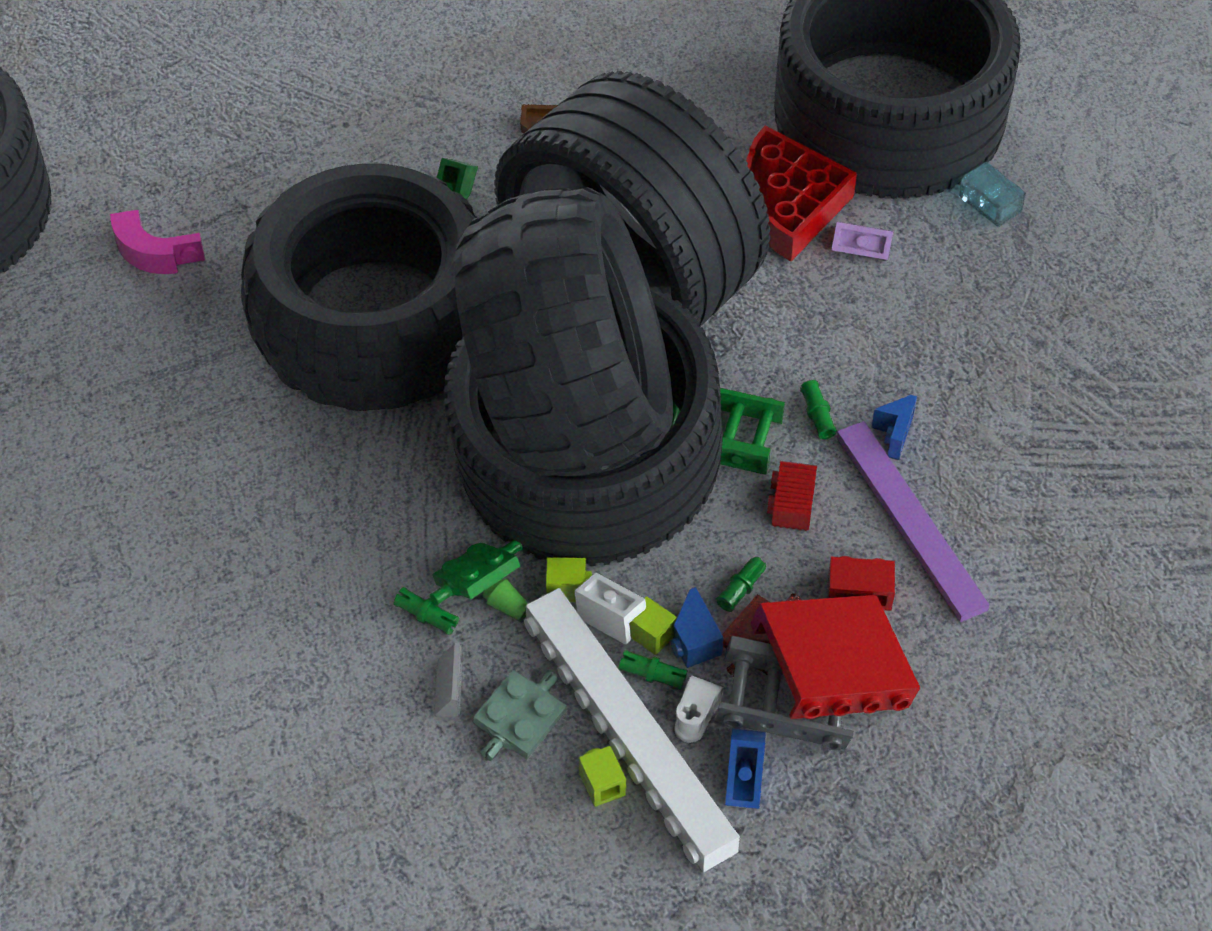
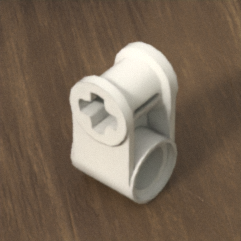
[674,676,724,743]

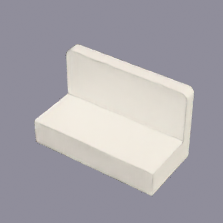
[575,573,646,645]

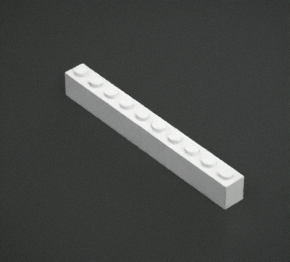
[524,588,740,872]

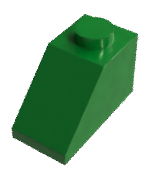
[436,158,478,199]

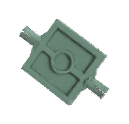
[473,670,567,761]

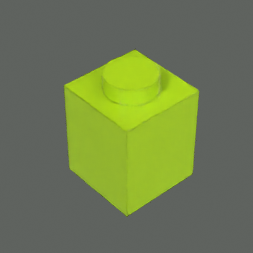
[546,557,592,602]
[629,596,677,656]
[579,746,626,807]

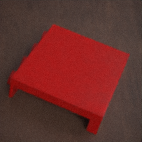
[750,595,920,719]

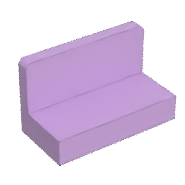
[832,222,894,260]

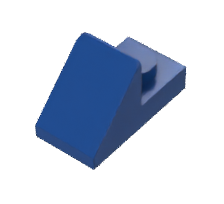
[872,395,917,460]

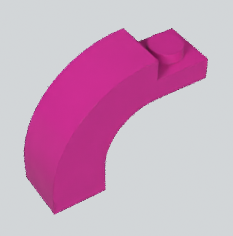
[110,210,205,274]

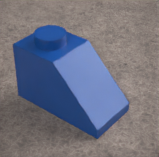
[670,587,724,668]
[725,729,766,809]

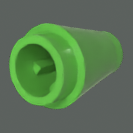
[483,579,528,622]

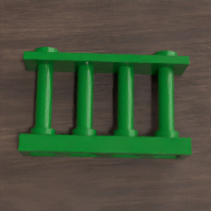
[667,388,785,475]

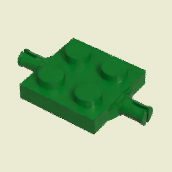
[430,540,523,606]

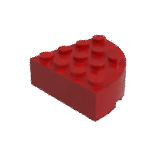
[746,125,857,262]

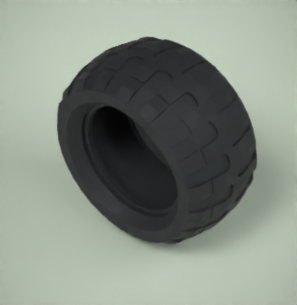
[241,163,477,411]
[454,187,673,476]

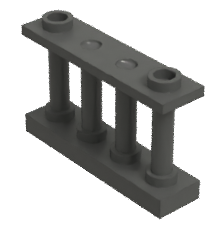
[714,636,854,750]

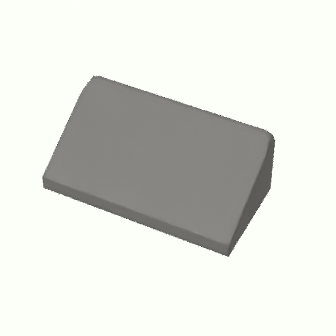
[434,643,463,717]

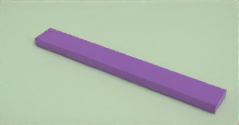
[837,421,989,622]

